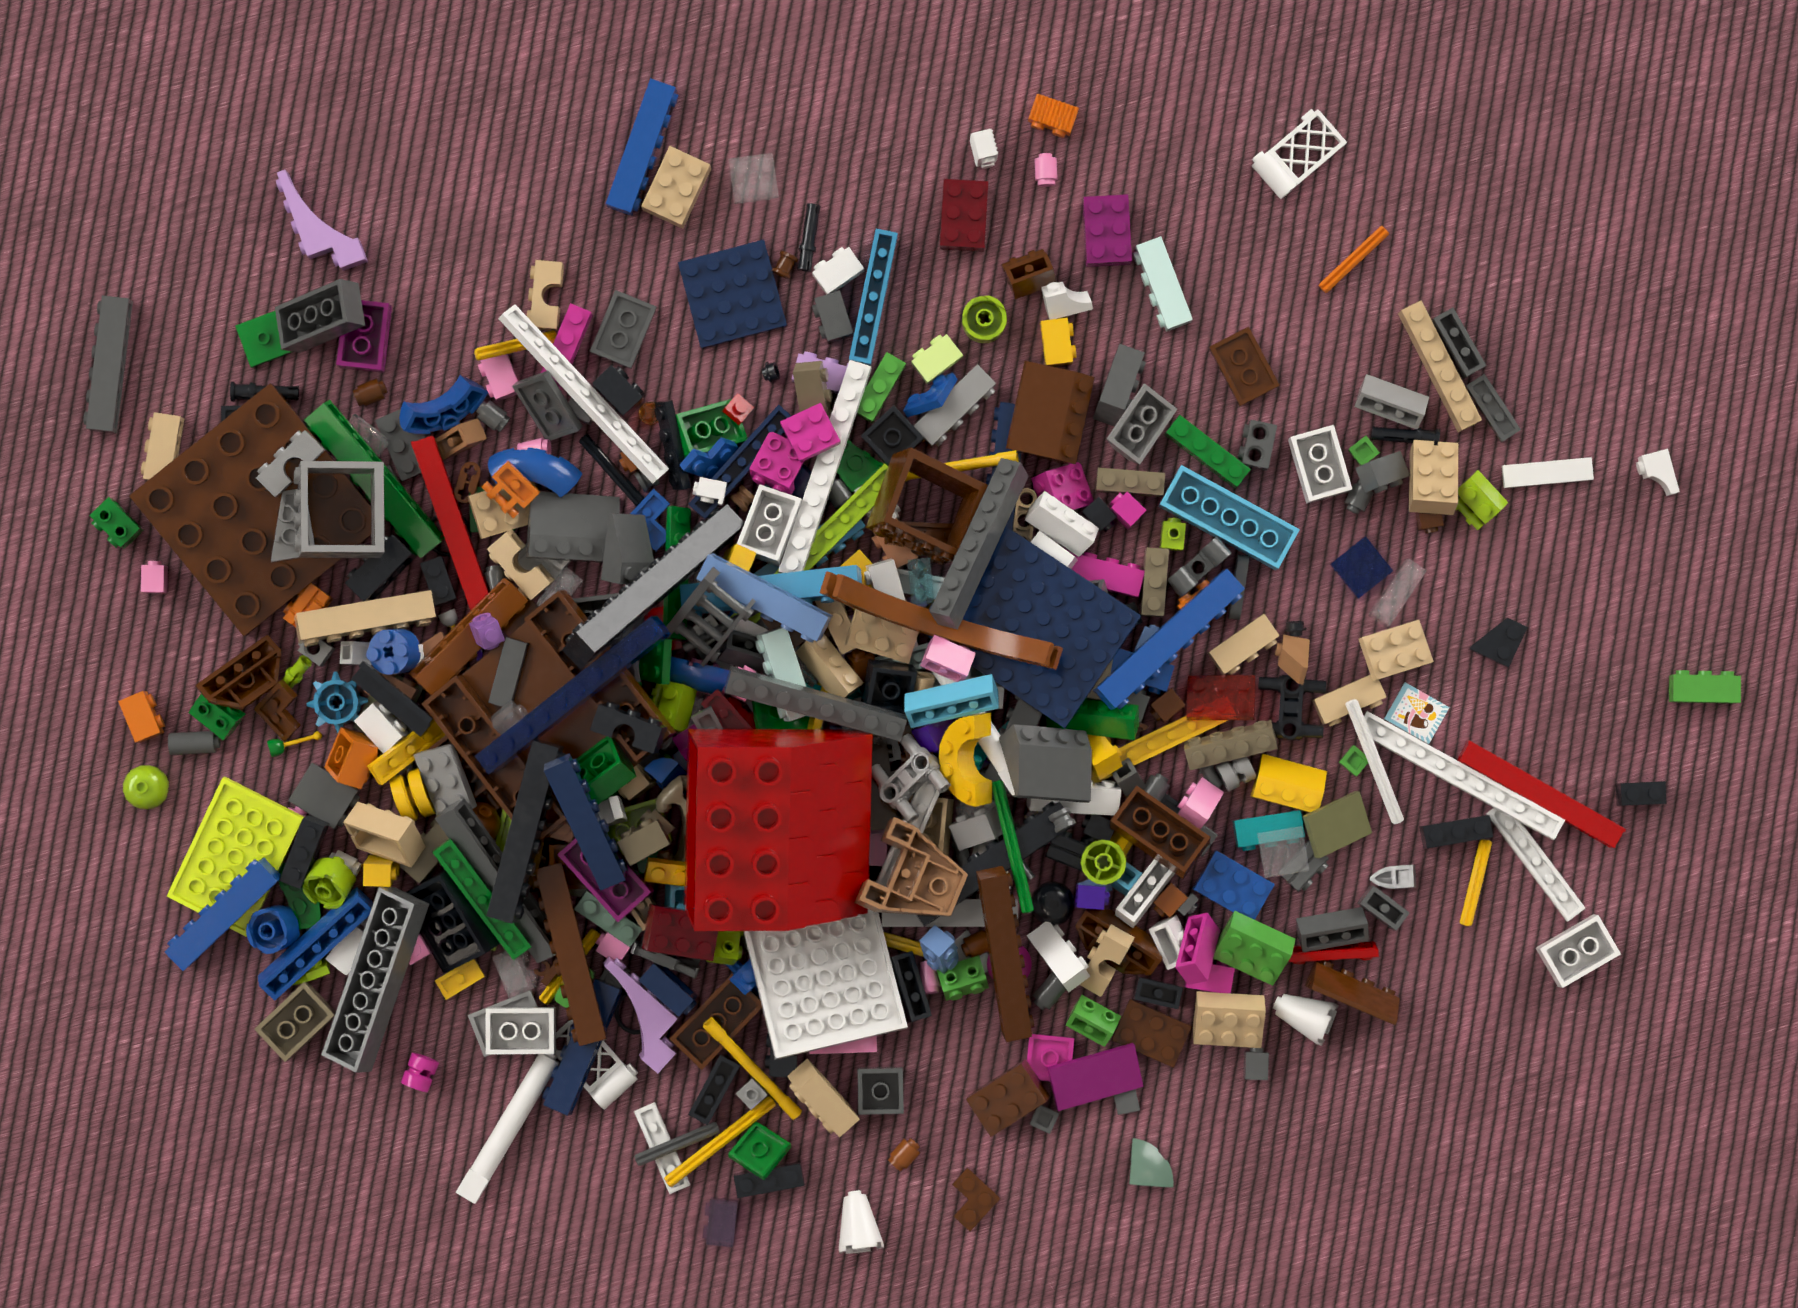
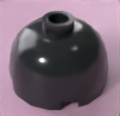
[1031,881,1075,926]

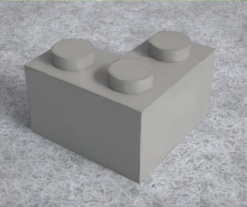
[949,800,1016,851]

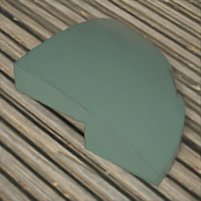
[1129,1138,1174,1187]

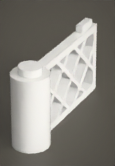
[1252,109,1347,199]
[554,1020,638,1110]

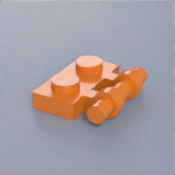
[481,460,540,518]

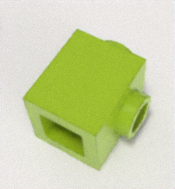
[1160,518,1186,552]

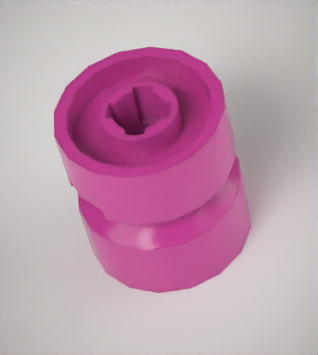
[401,1052,439,1093]

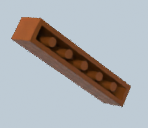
[408,578,528,696]

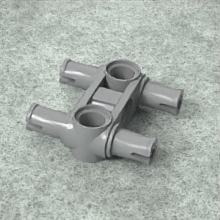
[872,733,951,823]

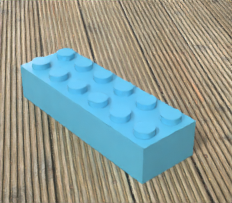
[1158,465,1300,570]

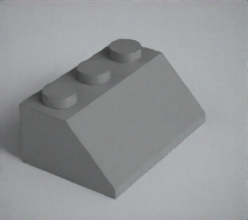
[1106,384,1177,464]

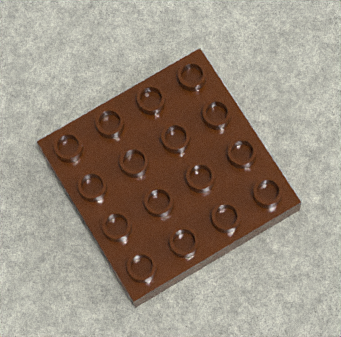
[129,383,386,636]
[422,590,677,842]

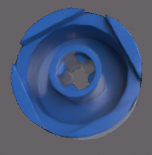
[366,629,421,675]
[246,905,300,954]

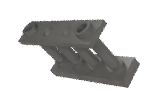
[661,567,756,667]

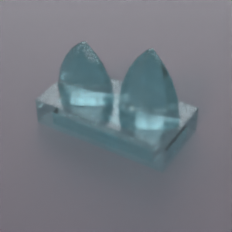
[908,558,934,605]

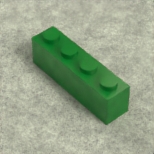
[1164,415,1251,489]
[1046,699,1139,740]

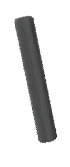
[634,1122,720,1166]

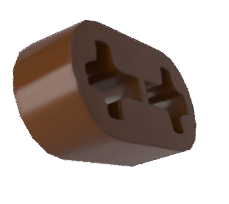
[454,462,482,504]

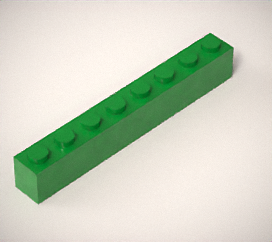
[304,400,445,558]

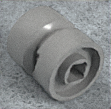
[1215,757,1257,792]

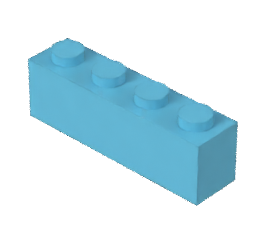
[905,674,999,728]

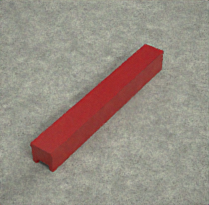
[411,436,489,610]
[1457,740,1626,848]

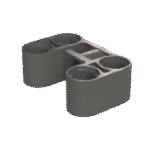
[1167,536,1231,598]

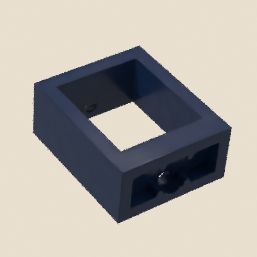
[639,963,698,1017]

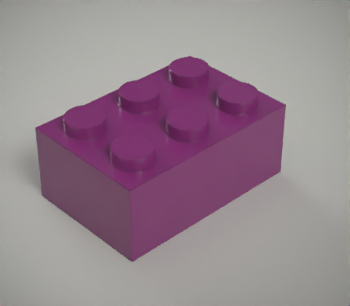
[1082,194,1132,267]
[336,300,392,373]

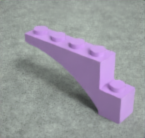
[276,170,368,271]
[603,956,678,1073]

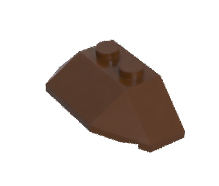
[195,635,281,710]
[1075,909,1162,975]

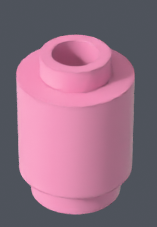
[1034,153,1057,187]

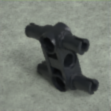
[1256,674,1326,741]

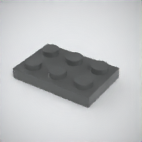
[590,290,657,369]
[512,371,583,440]
[375,402,431,482]

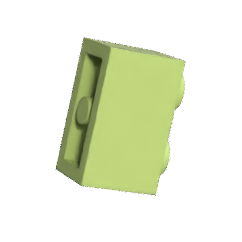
[911,334,963,385]

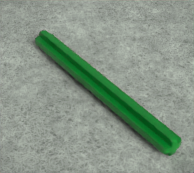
[992,780,1034,914]

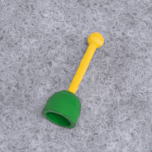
[267,731,322,758]

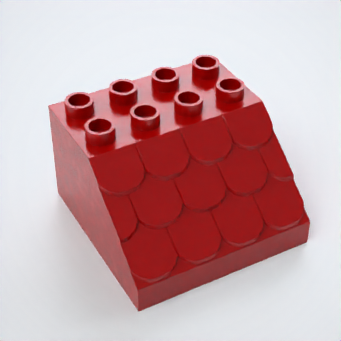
[684,729,873,931]

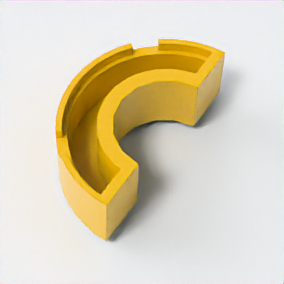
[939,713,992,807]

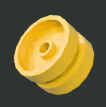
[389,768,436,821]

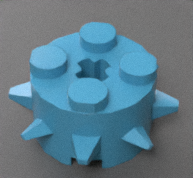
[306,671,368,733]

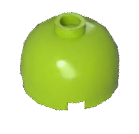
[123,765,169,809]
[1081,840,1126,885]

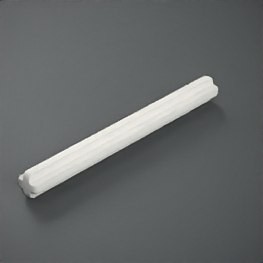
[1346,699,1404,824]

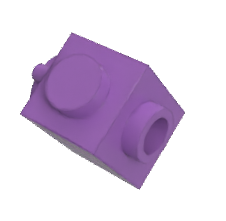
[469,613,505,650]

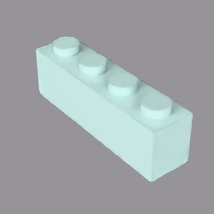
[1133,236,1193,332]
[755,627,806,721]

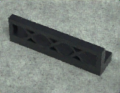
[351,661,434,737]

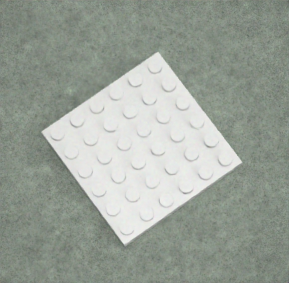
[744,909,908,1060]

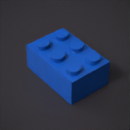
[1192,850,1275,920]

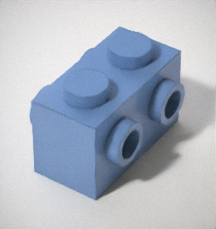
[919,925,959,974]

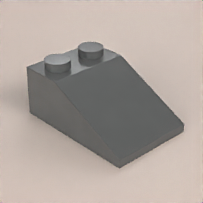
[601,513,654,584]

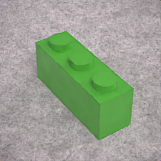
[856,352,906,424]
[1669,670,1741,703]

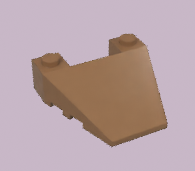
[854,817,968,917]

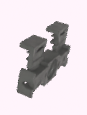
[630,935,701,979]

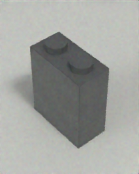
[288,762,361,829]

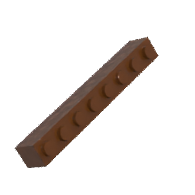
[532,863,607,1046]
[976,866,1035,1042]

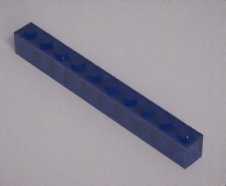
[475,616,671,774]

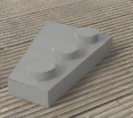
[271,489,315,562]

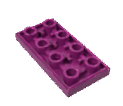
[1047,1043,1143,1111]

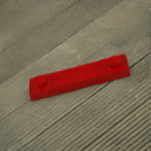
[1288,941,1379,964]

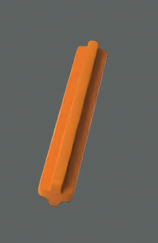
[1319,226,1389,293]

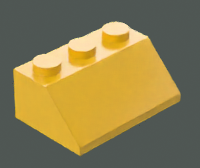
[1250,754,1327,813]

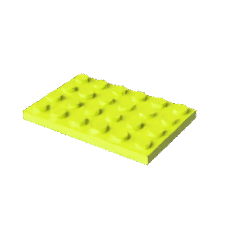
[167,776,304,937]

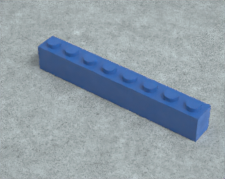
[1093,569,1245,710]

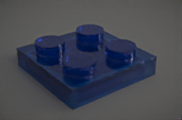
[1330,536,1393,599]

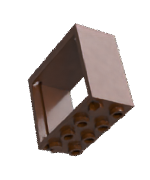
[866,447,988,565]

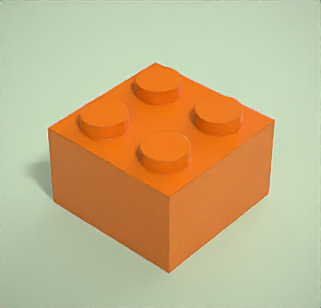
[324,727,378,789]

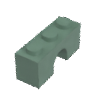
[574,889,642,947]

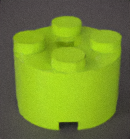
[962,296,1007,343]
[303,856,356,909]

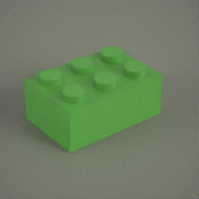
[1214,911,1296,986]

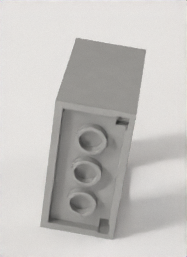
[294,461,384,558]

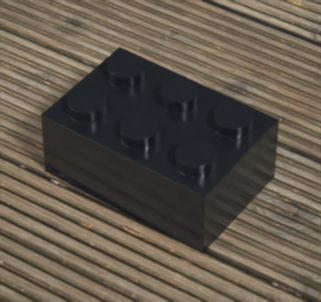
[345,535,417,601]

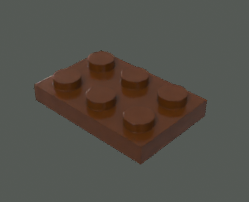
[1209,326,1280,407]
[1112,999,1192,1068]

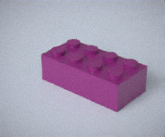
[557,838,655,922]

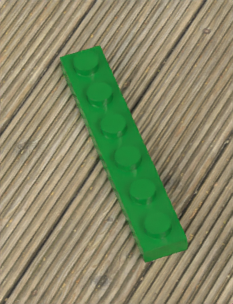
[662,505,691,641]
[432,838,531,960]

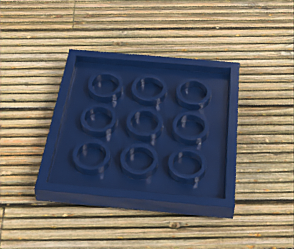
[678,239,787,349]

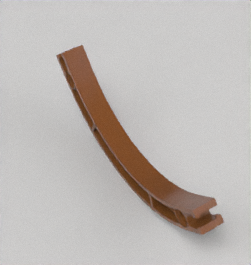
[820,571,1063,670]

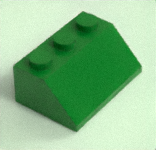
[577,736,636,805]

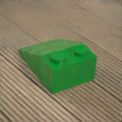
[676,399,748,458]

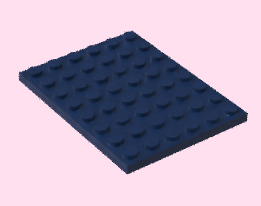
[924,526,1141,729]

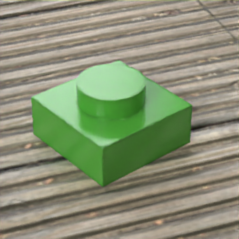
[1348,436,1380,466]
[1338,745,1368,777]

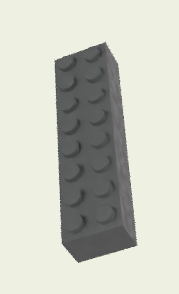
[321,887,429,1073]

